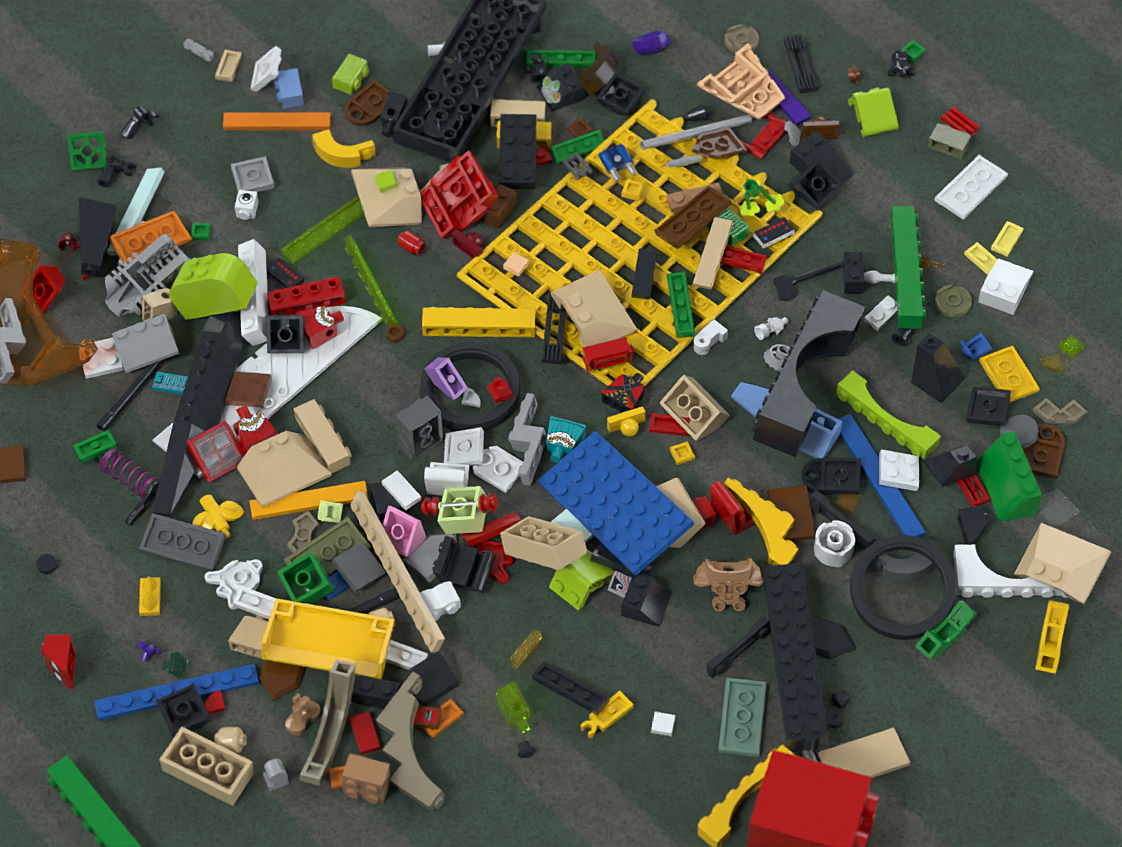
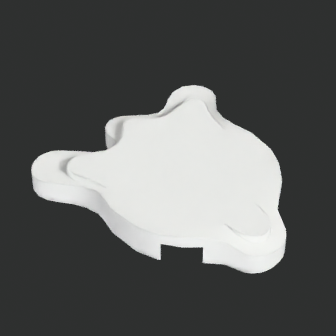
[205,560,263,609]

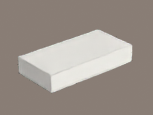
[382,471,421,510]

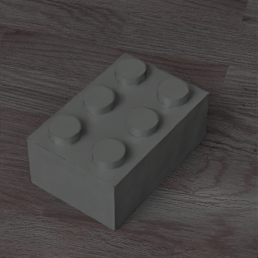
[396,396,443,462]

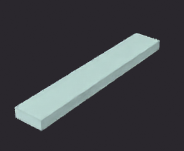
[107,168,164,255]

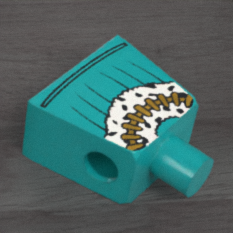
[546,416,586,463]

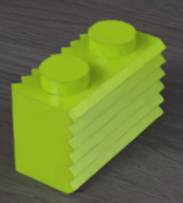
[332,54,369,95]

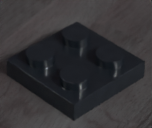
[966,387,1011,426]

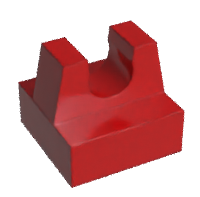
[487,377,513,404]

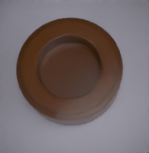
[385,324,404,343]

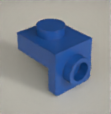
[960,332,993,361]

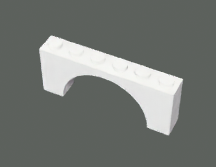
[953,545,1067,598]

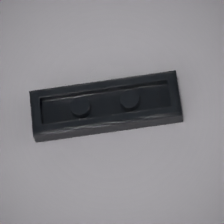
[631,249,657,300]

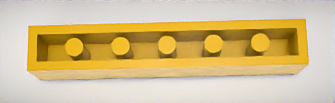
[422,307,536,337]

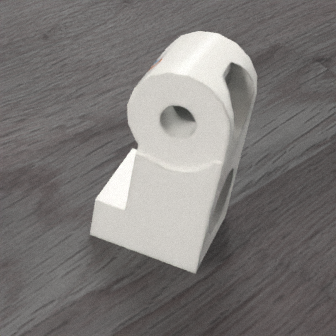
[694,320,728,355]

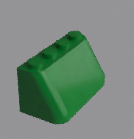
[977,431,1042,521]

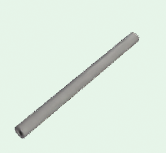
[640,114,752,150]

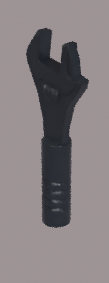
[124,480,159,526]

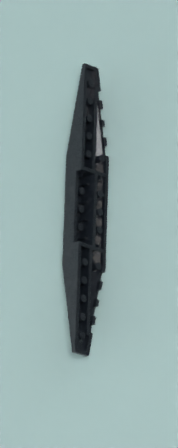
[152,310,243,516]

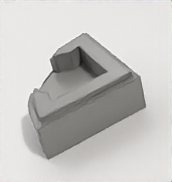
[785,121,801,146]

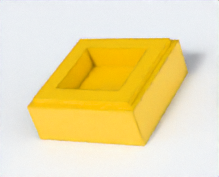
[621,179,644,201]
[670,441,695,465]

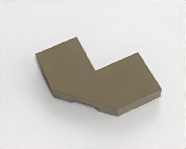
[1033,398,1088,425]

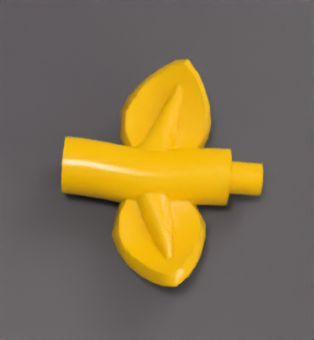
[193,495,244,539]

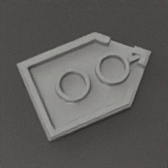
[401,534,457,584]

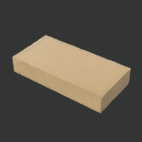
[215,50,242,82]

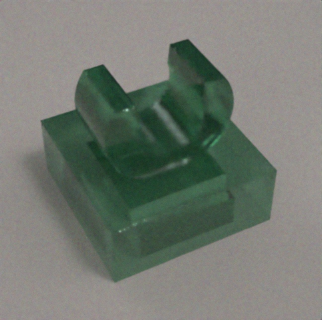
[162,652,188,679]

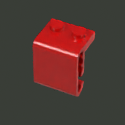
[710,481,755,535]

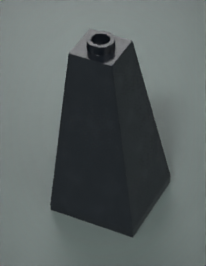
[78,197,116,278]
[911,333,964,403]

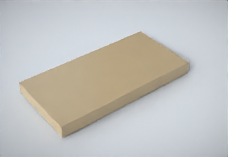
[817,728,910,778]

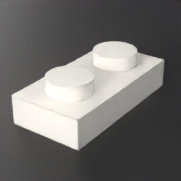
[864,296,897,331]

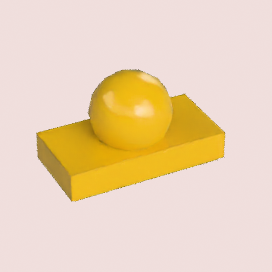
[607,407,645,437]

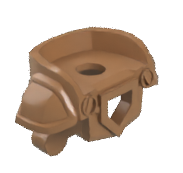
[693,558,764,612]

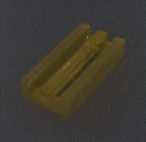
[510,629,541,671]

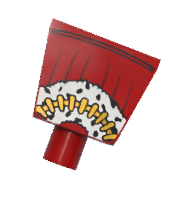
[296,306,344,349]
[233,405,278,453]

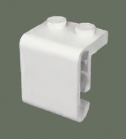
[424,462,469,496]

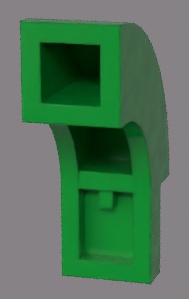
[915,601,977,660]

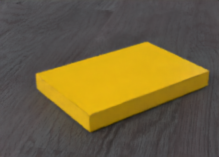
[979,346,1040,402]

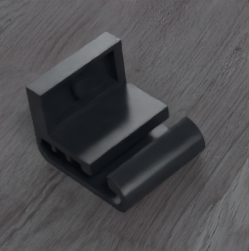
[432,535,496,593]

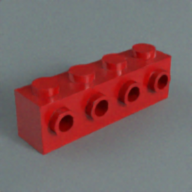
[267,276,346,315]

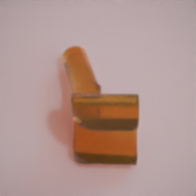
[919,255,945,270]

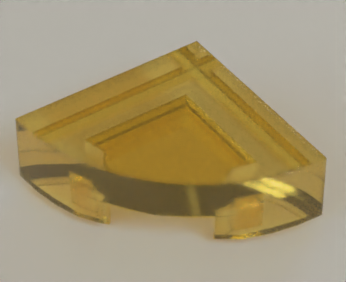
[1039,354,1065,373]

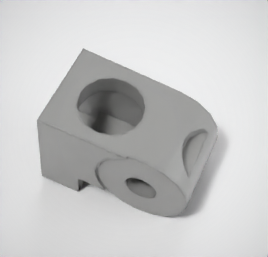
[263,759,289,791]

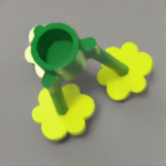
[739,179,785,217]

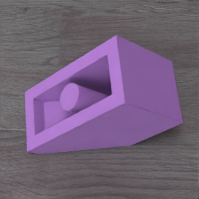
[424,357,468,400]

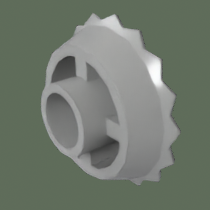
[763,344,790,370]

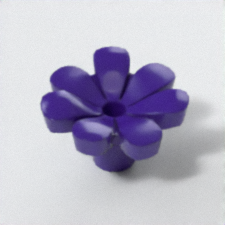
[137,640,162,661]

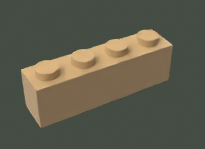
[294,399,352,474]

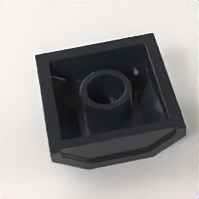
[596,72,646,115]
[155,683,210,737]

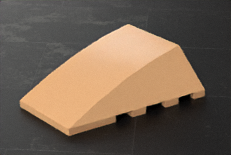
[697,44,785,120]

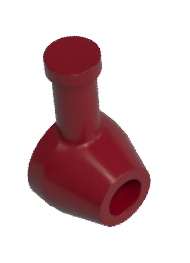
[58,232,79,251]

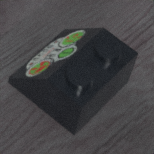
[537,63,583,112]

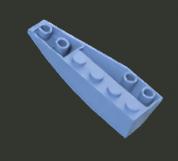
[731,382,842,459]

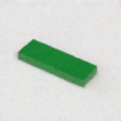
[550,129,605,164]

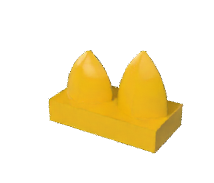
[139,576,161,616]

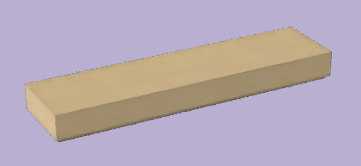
[693,217,733,290]

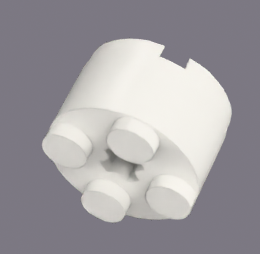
[814,520,855,567]

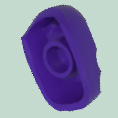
[631,30,670,55]

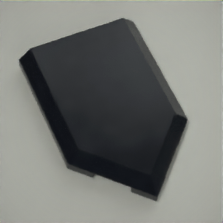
[810,614,856,659]
[402,651,460,706]

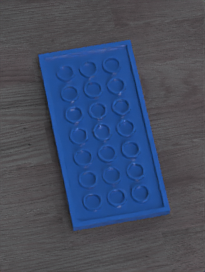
[537,431,695,576]

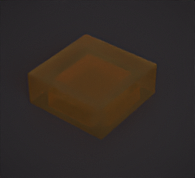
[835,494,861,514]

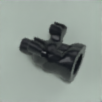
[887,50,915,78]
[524,53,547,83]

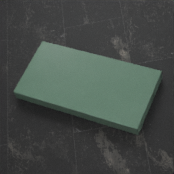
[718,677,767,757]

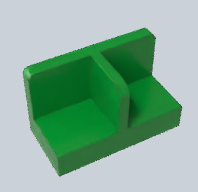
[73,430,117,464]

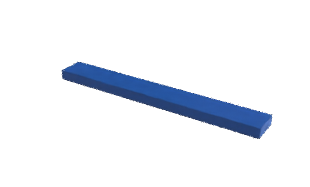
[838,414,926,538]

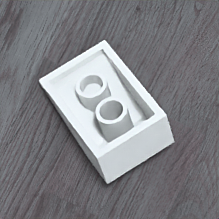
[979,259,1033,315]

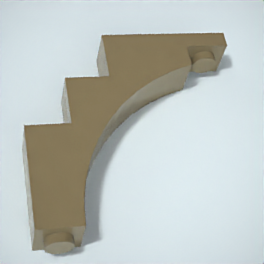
[376,672,445,812]

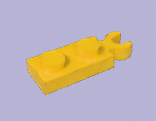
[581,691,633,738]

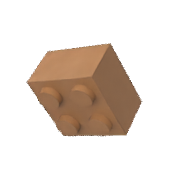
[342,754,391,804]

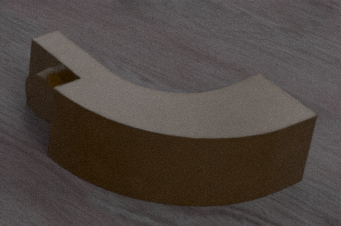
[577,42,618,96]

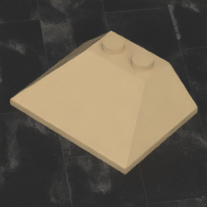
[351,167,421,227]
[551,270,637,347]
[237,431,332,507]
[1014,523,1111,604]

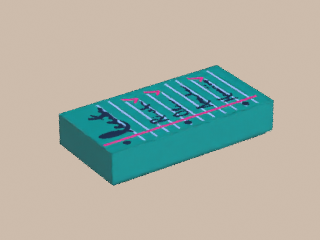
[152,372,188,395]

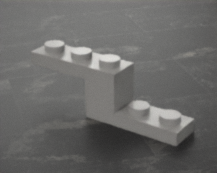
[0,298,26,384]
[509,393,547,486]

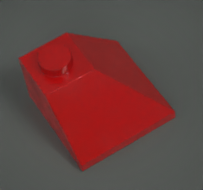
[22,265,65,317]

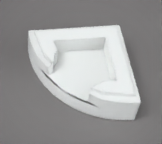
[462,387,481,407]

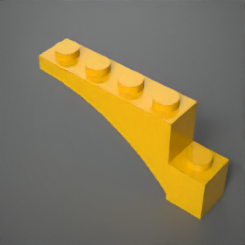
[724,478,798,566]

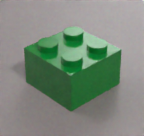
[277,551,335,605]

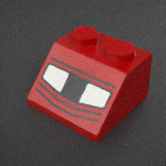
[41,635,76,689]

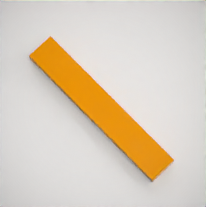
[249,481,368,520]

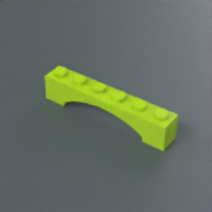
[836,370,941,460]

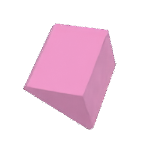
[382,506,426,557]

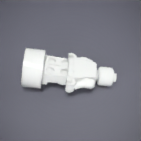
[754,317,789,340]

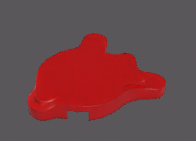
[471,540,513,584]

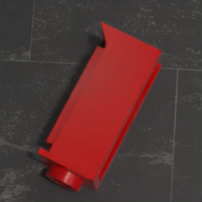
[582,337,634,375]

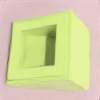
[318,500,343,523]

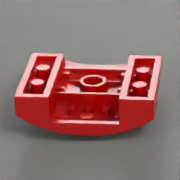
[420,150,499,239]

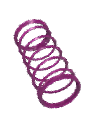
[100,449,159,499]

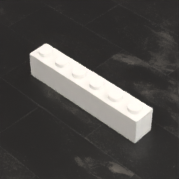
[238,239,268,345]

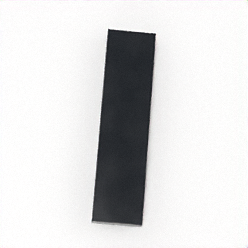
[532,662,610,716]

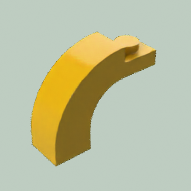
[312,130,376,168]
[1036,600,1069,674]

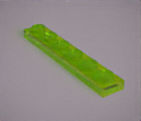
[281,195,364,264]
[344,235,399,325]

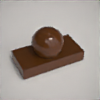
[802,116,839,140]

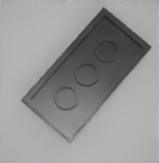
[139,513,226,571]

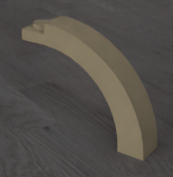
[300,659,356,785]

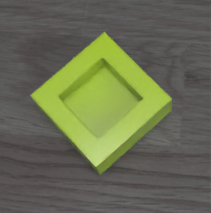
[374,169,398,193]

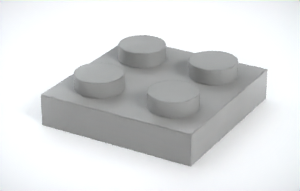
[231,156,274,192]

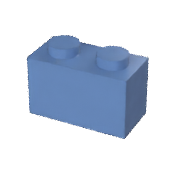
[274,68,304,109]

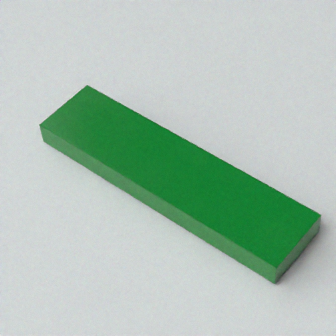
[526,50,596,68]
[667,272,695,338]

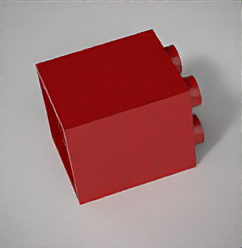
[747,749,879,847]

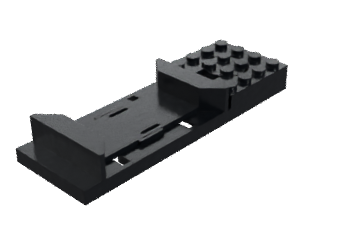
[393,0,547,162]

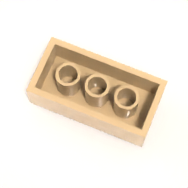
[500,516,587,570]
[159,727,255,806]

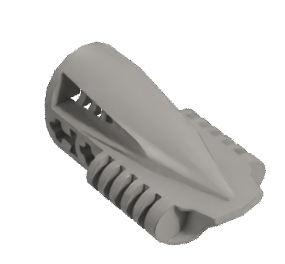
[105,234,190,317]

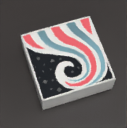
[608,571,631,597]

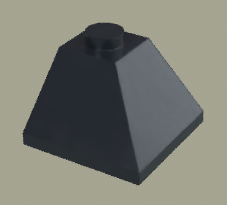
[788,158,843,209]
[266,314,305,354]
[923,445,977,487]

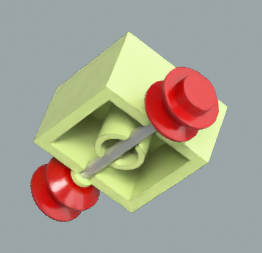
[421,486,498,534]

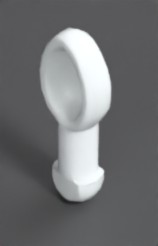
[864,271,895,284]

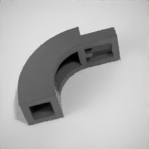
[870,553,935,583]

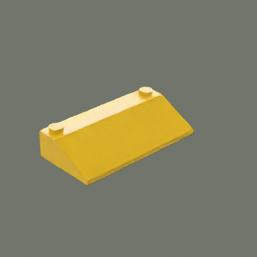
[261,599,394,679]

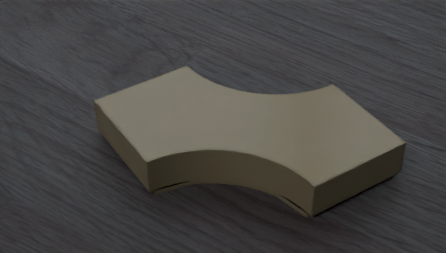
[287,511,320,553]

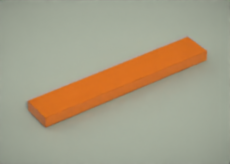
[223,113,331,130]

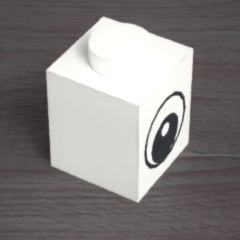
[235,190,258,220]

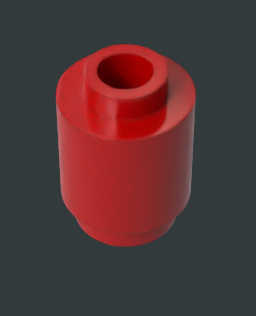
[397,231,426,256]

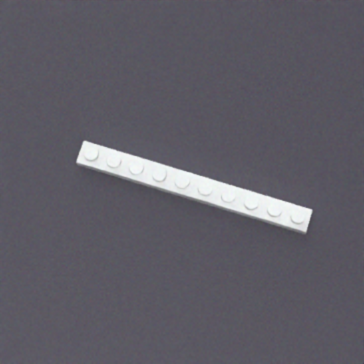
[233,586,428,670]

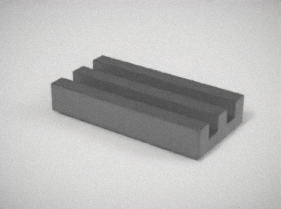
[562,153,592,180]

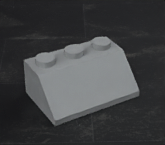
[112,314,179,373]

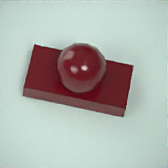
[452,229,483,259]

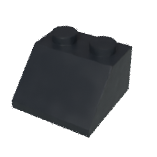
[621,573,671,627]

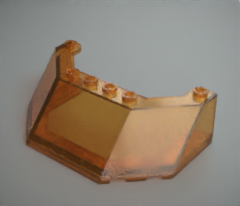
[0,238,98,386]

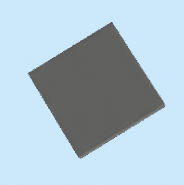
[331,542,386,592]

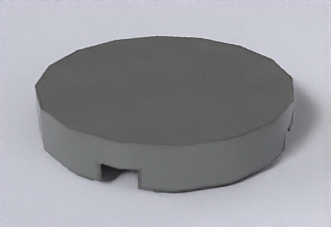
[1000,415,1039,449]

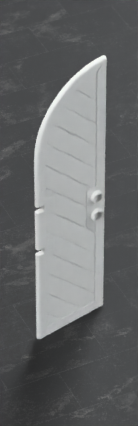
[152,306,382,478]

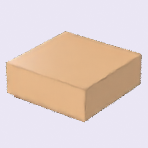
[503,252,529,277]

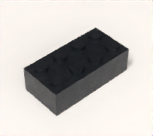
[499,114,537,189]

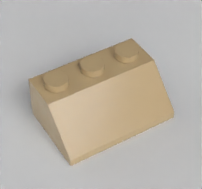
[660,375,730,441]
[656,478,705,548]

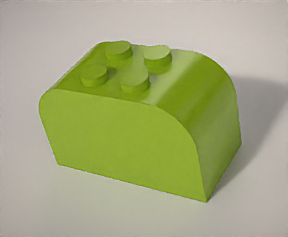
[169,253,258,320]

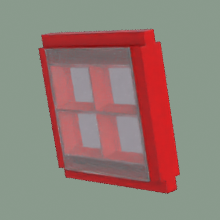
[186,421,245,483]

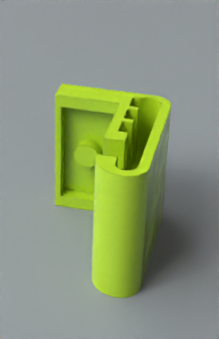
[848,88,898,137]
[549,549,615,610]

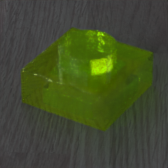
[1057,334,1085,359]

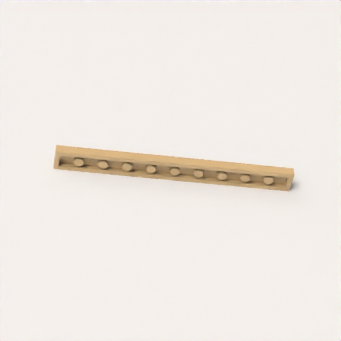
[351,491,445,653]

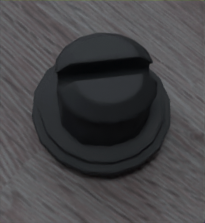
[832,691,850,709]
[517,740,535,758]

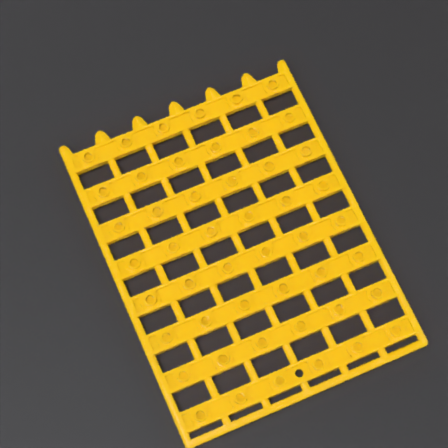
[457,99,823,386]

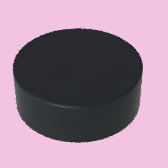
[36,554,57,574]

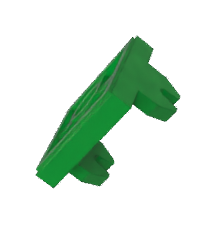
[67,131,107,171]

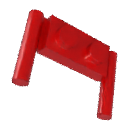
[739,112,787,160]

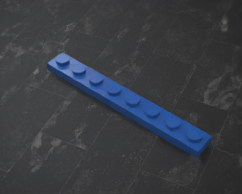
[95,664,259,721]

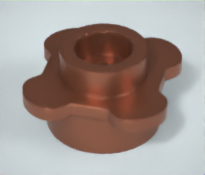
[848,64,861,85]

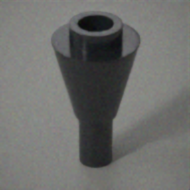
[676,104,709,122]

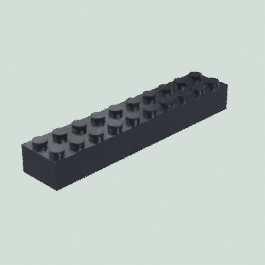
[763,563,828,752]

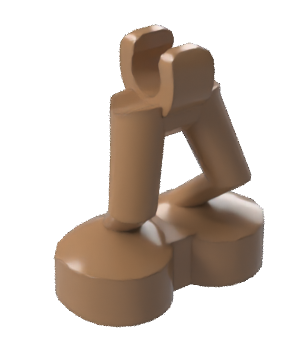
[285,693,321,735]

